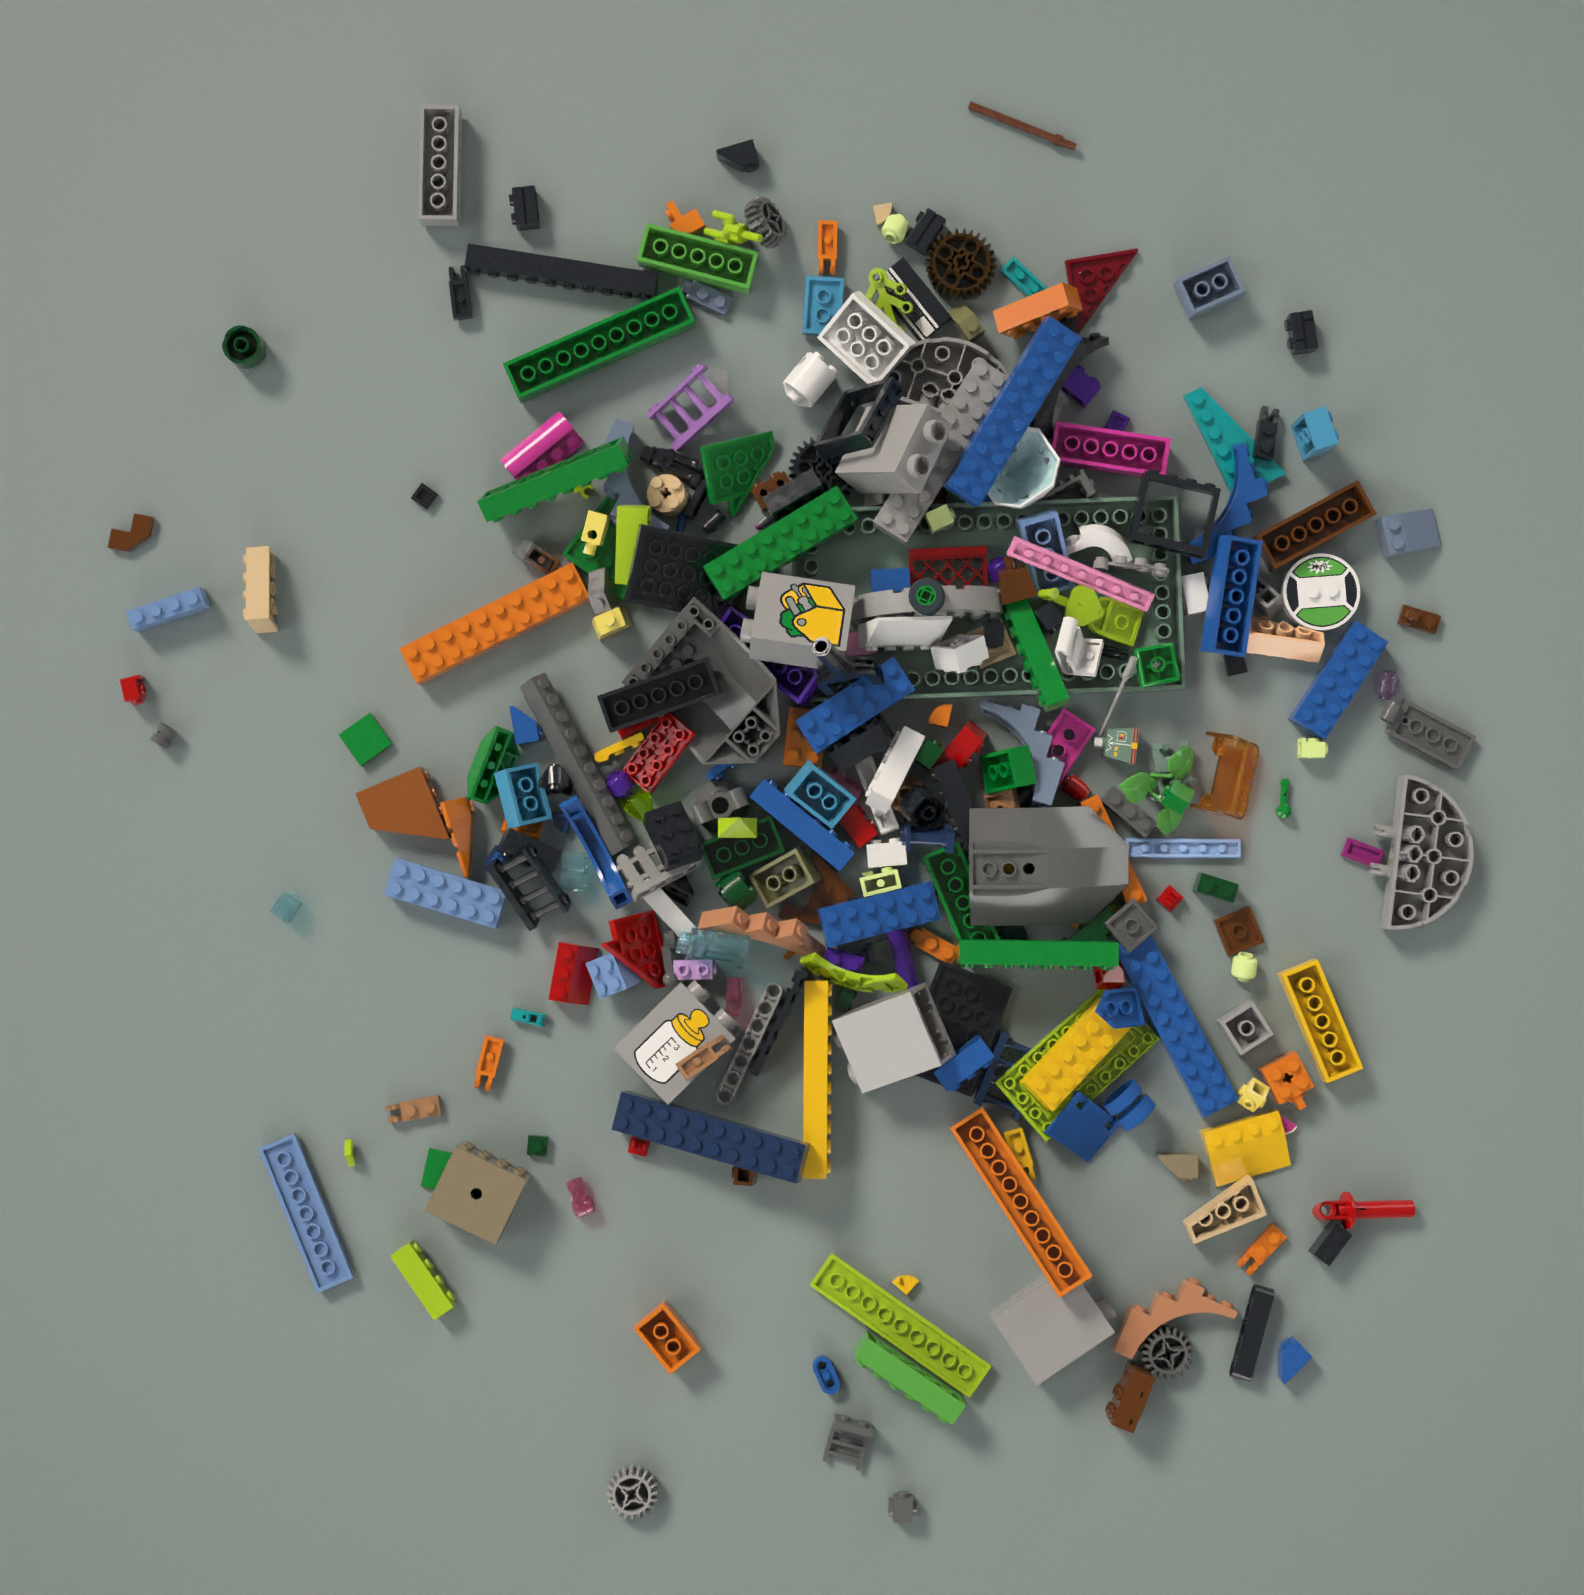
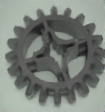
[744,196,787,249]
[1140,1325,1194,1380]

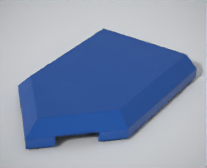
[1095,987,1146,1029]

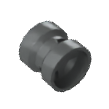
[150,722,177,749]

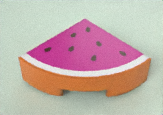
[1280,1116,1298,1135]

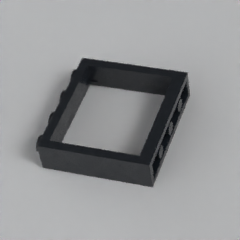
[813,377,905,459]
[1127,469,1221,560]

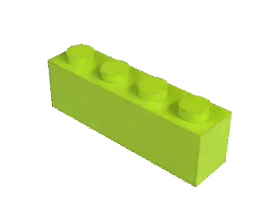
[390,1239,456,1320]

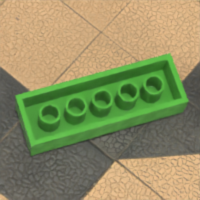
[637,223,759,295]
[854,1330,966,1425]

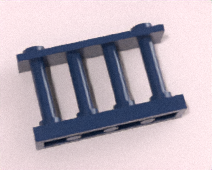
[899,818,955,853]
[973,1030,1045,1121]

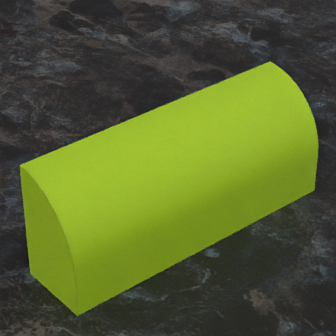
[615,505,651,585]

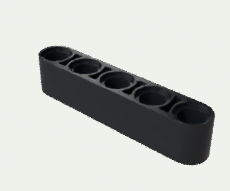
[1229,1284,1275,1382]

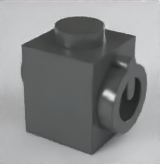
[888,1490,917,1523]

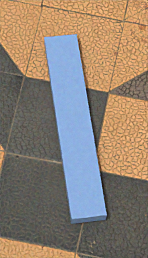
[1124,838,1241,858]

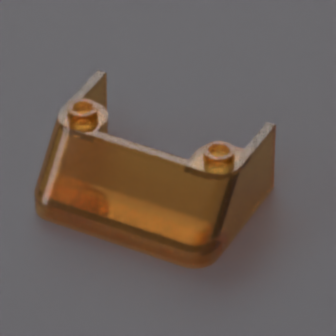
[1190,731,1259,820]

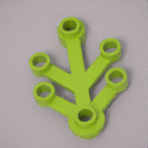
[865,268,913,332]

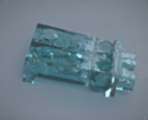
[676,927,750,969]

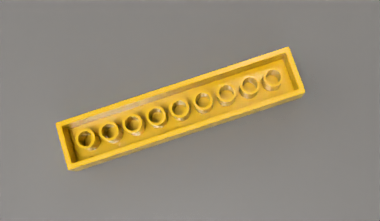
[803,979,832,1179]

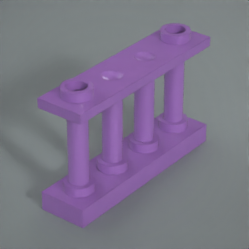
[646,364,736,452]

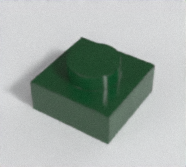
[527,1135,549,1157]

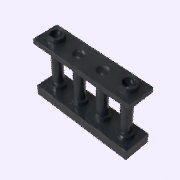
[487,841,572,931]

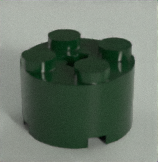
[222,325,266,369]
[714,871,758,911]

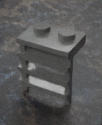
[1042,469,1096,500]
[822,1413,873,1471]

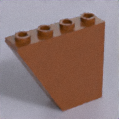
[355,766,453,840]

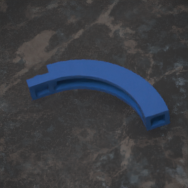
[559,795,633,910]

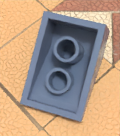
[1375,508,1441,558]

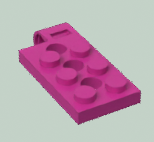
[1032,708,1096,792]

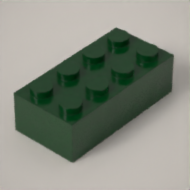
[702,815,785,880]

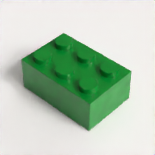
[979,745,1037,794]

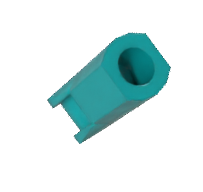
[510,1007,547,1027]

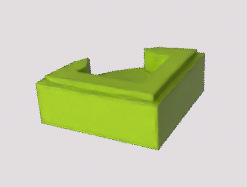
[344,1139,356,1167]

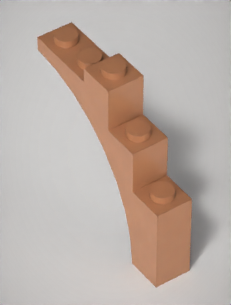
[698,906,826,958]
[1111,1277,1238,1359]

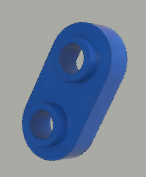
[813,1355,840,1395]

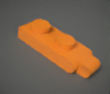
[908,927,957,964]

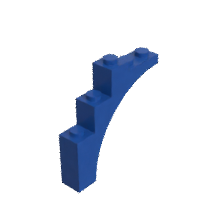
[1186,442,1269,564]

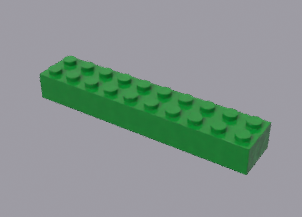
[503,286,696,403]

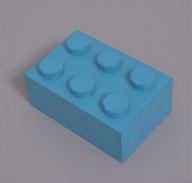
[1290,406,1339,461]
[784,759,856,829]
[494,762,553,829]

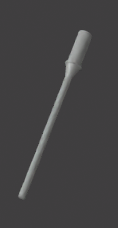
[1098,656,1138,737]

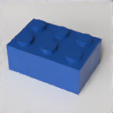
[931,1035,995,1092]

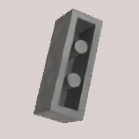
[1100,785,1157,838]

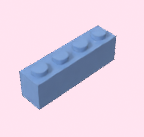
[126,587,211,632]

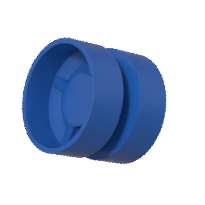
[1103,1079,1156,1131]

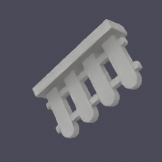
[616,840,703,902]

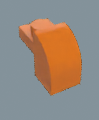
[665,200,706,236]

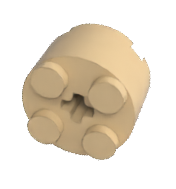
[647,474,690,517]

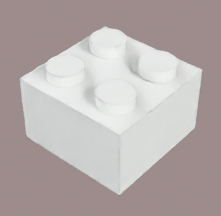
[930,634,989,673]

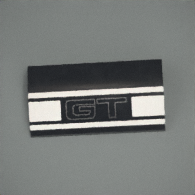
[876,257,951,341]

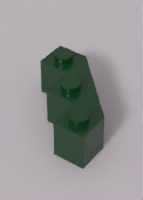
[1061,899,1122,941]

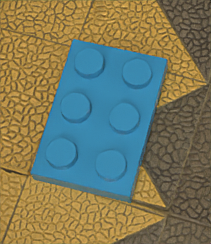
[802,276,844,336]

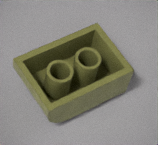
[749,846,822,909]

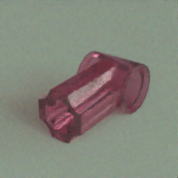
[829,767,864,802]
[725,977,744,1015]
[566,1176,596,1219]

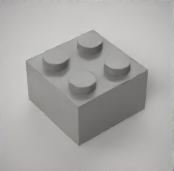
[1216,1000,1274,1055]

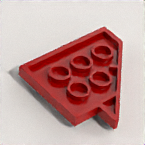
[601,910,666,989]

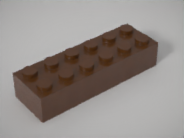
[1252,480,1377,572]

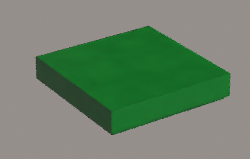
[339,712,393,766]
[421,1148,452,1190]

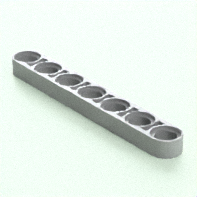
[716,982,783,1106]

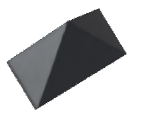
[661,875,694,907]

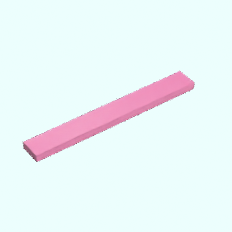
[1006,536,1155,612]

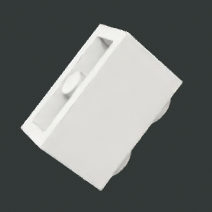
[1181,572,1209,616]
[866,838,907,868]

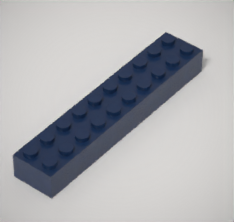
[611,1091,811,1184]

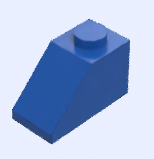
[509,706,543,745]
[1278,1336,1312,1384]

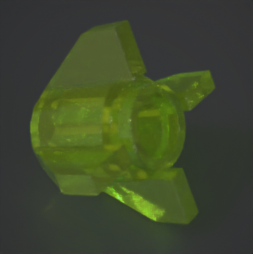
[620,788,654,821]

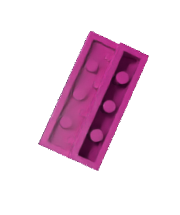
[499,411,585,480]

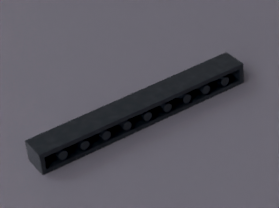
[464,243,659,302]
[930,758,1029,940]

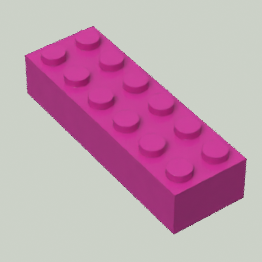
[1048,421,1171,478]

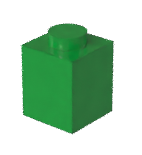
[1161,779,1195,815]

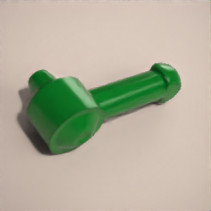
[1275,778,1292,819]

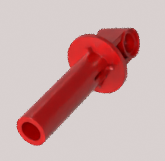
[1312,1191,1415,1229]

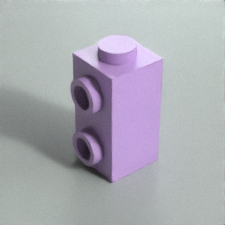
[673,959,717,980]

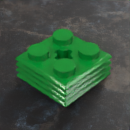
[1133,642,1180,688]

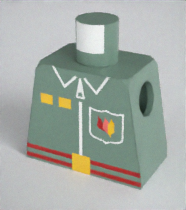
[1093,728,1139,765]

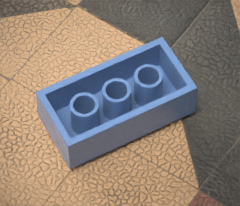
[1016,509,1075,597]

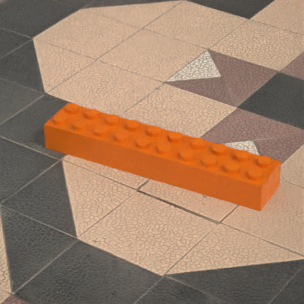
[399,562,589,685]
[950,1107,1093,1298]

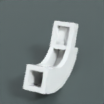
[1064,524,1133,562]

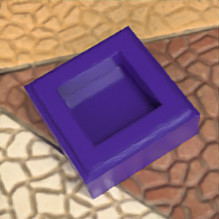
[1104,410,1130,431]

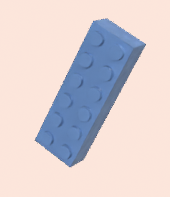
[384,858,507,929]

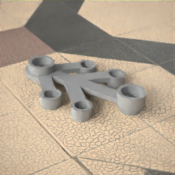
[1093,556,1170,577]

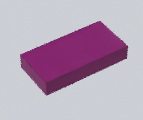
[1340,837,1385,869]

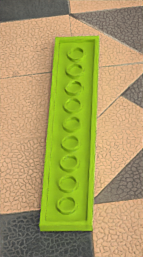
[809,1252,992,1398]

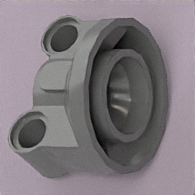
[690,779,750,833]

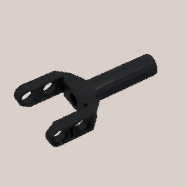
[812,637,884,696]

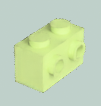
[859,866,902,897]

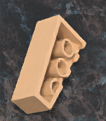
[1247,612,1325,663]

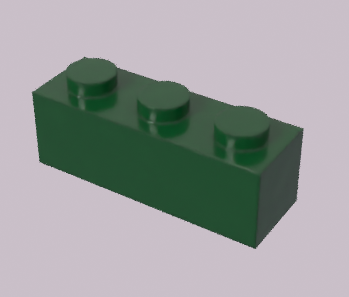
[835,987,857,1012]

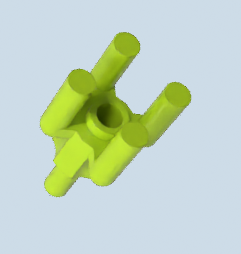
[704,210,763,246]

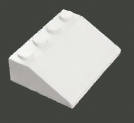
[817,291,916,384]
[858,616,952,652]

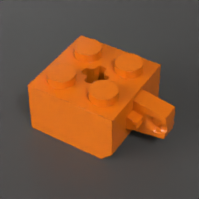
[1257,1050,1314,1110]

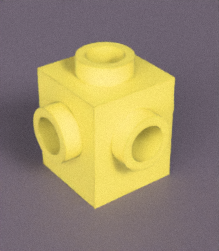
[1237,1077,1270,1113]

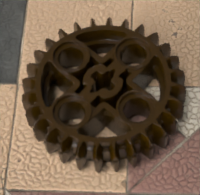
[926,228,996,301]

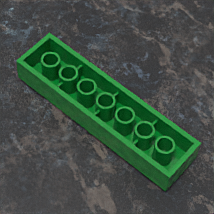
[477,436,633,523]
[703,486,857,603]
[957,939,1119,970]

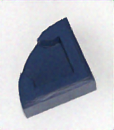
[552,812,570,834]

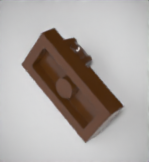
[1397,605,1441,635]

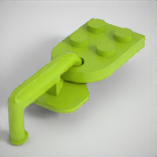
[1038,585,1144,647]

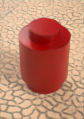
[1060,774,1090,801]

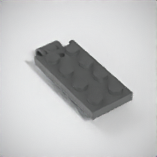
[1379,699,1476,771]

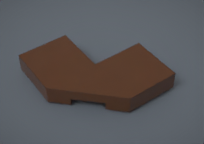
[108,513,155,552]

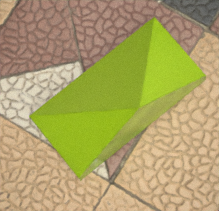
[718,818,757,838]

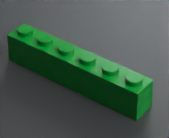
[1002,599,1070,712]

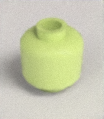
[881,214,909,244]
[1231,952,1258,982]

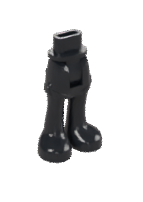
[640,445,704,490]

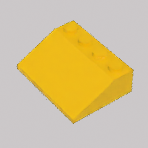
[1199,1109,1291,1187]

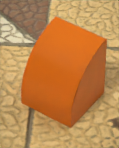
[927,704,952,728]

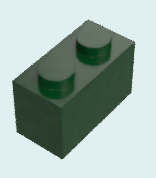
[913,739,944,771]
[1192,873,1239,903]

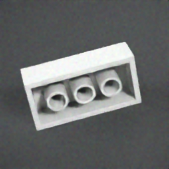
[865,726,925,814]

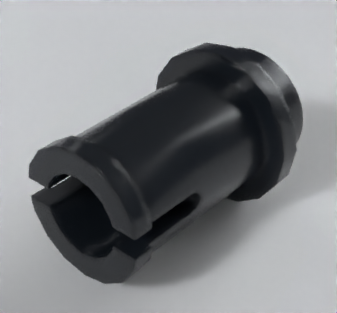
[702,509,726,534]

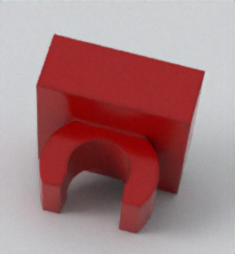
[1156,885,1184,912]
[628,1136,650,1157]

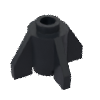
[538,764,572,796]

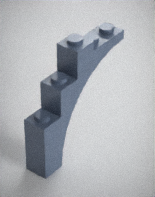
[603,418,669,530]
[979,700,1065,808]

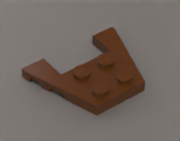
[778,850,855,924]

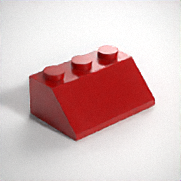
[548,941,599,1005]

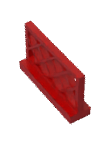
[908,545,987,589]

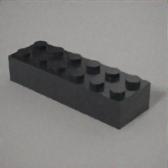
[597,657,722,733]

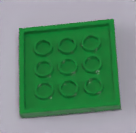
[562,496,627,601]

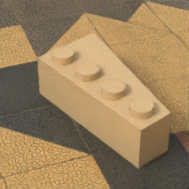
[243,546,279,633]
[1182,1174,1267,1244]

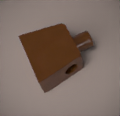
[997,556,1038,605]

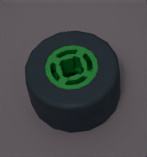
[908,578,945,615]

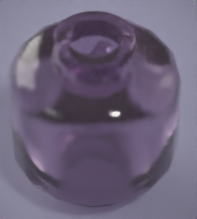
[1373,670,1400,699]

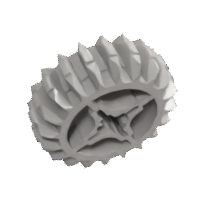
[606,1465,659,1520]

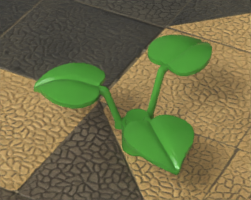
[1118,746,1194,835]

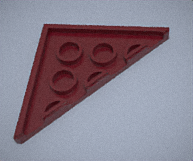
[1064,248,1138,334]

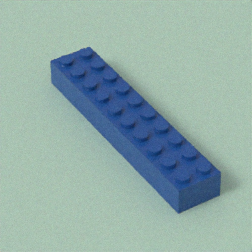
[942,316,1082,507]
[1114,935,1239,1118]

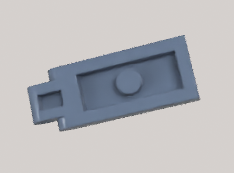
[681,280,733,317]

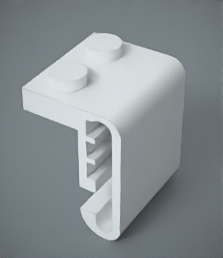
[1055,617,1104,677]

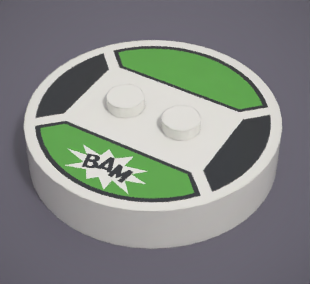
[1280,553,1360,632]

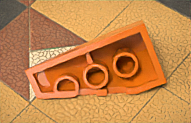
[440,797,475,878]

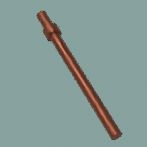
[968,101,1077,151]

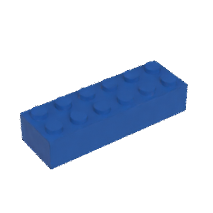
[1200,535,1263,657]
[1288,621,1389,740]
[795,657,915,755]
[749,779,855,871]
[816,881,941,947]

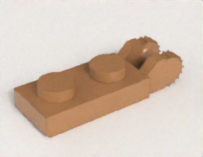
[675,1034,731,1081]
[385,1095,442,1123]

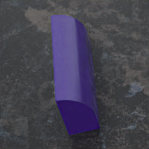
[886,928,919,989]

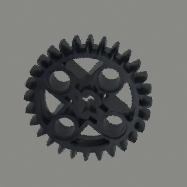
[788,435,854,498]

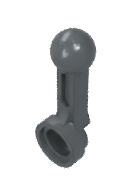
[661,930,678,987]

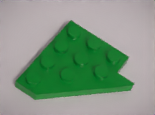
[700,430,776,516]

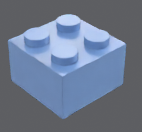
[585,953,641,999]

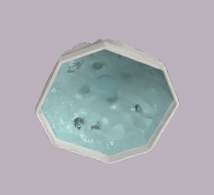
[988,427,1061,509]

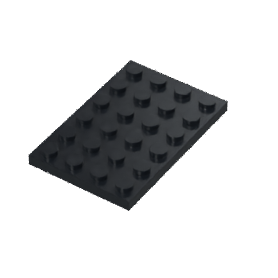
[624,524,741,620]
[916,960,1013,1097]

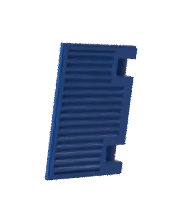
[1044,1091,1120,1163]

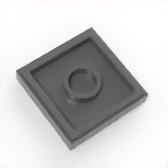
[1103,898,1159,953]

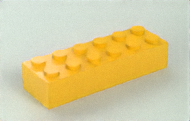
[1277,959,1363,1083]
[1019,998,1131,1111]

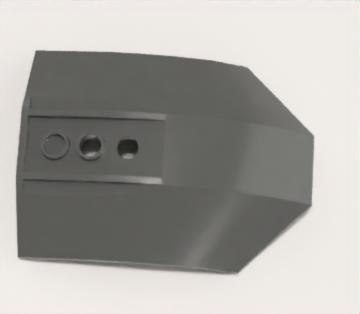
[621,596,781,765]
[969,806,1129,926]

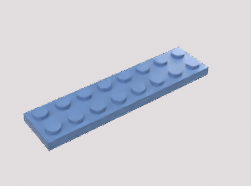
[258,1133,354,1293]

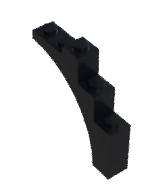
[1028,333,1109,439]

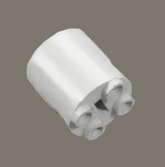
[782,352,838,407]

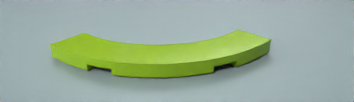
[800,952,908,993]

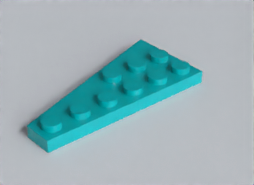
[1183,387,1286,494]

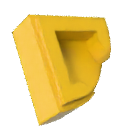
[892,1275,919,1296]

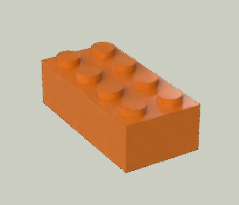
[993,282,1083,339]

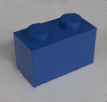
[870,568,910,593]

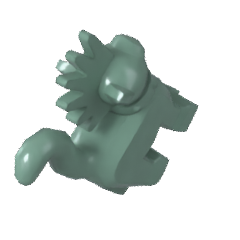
[1150,741,1198,803]

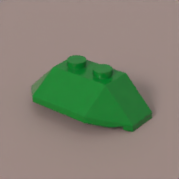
[467,726,520,805]

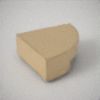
[873,202,892,226]

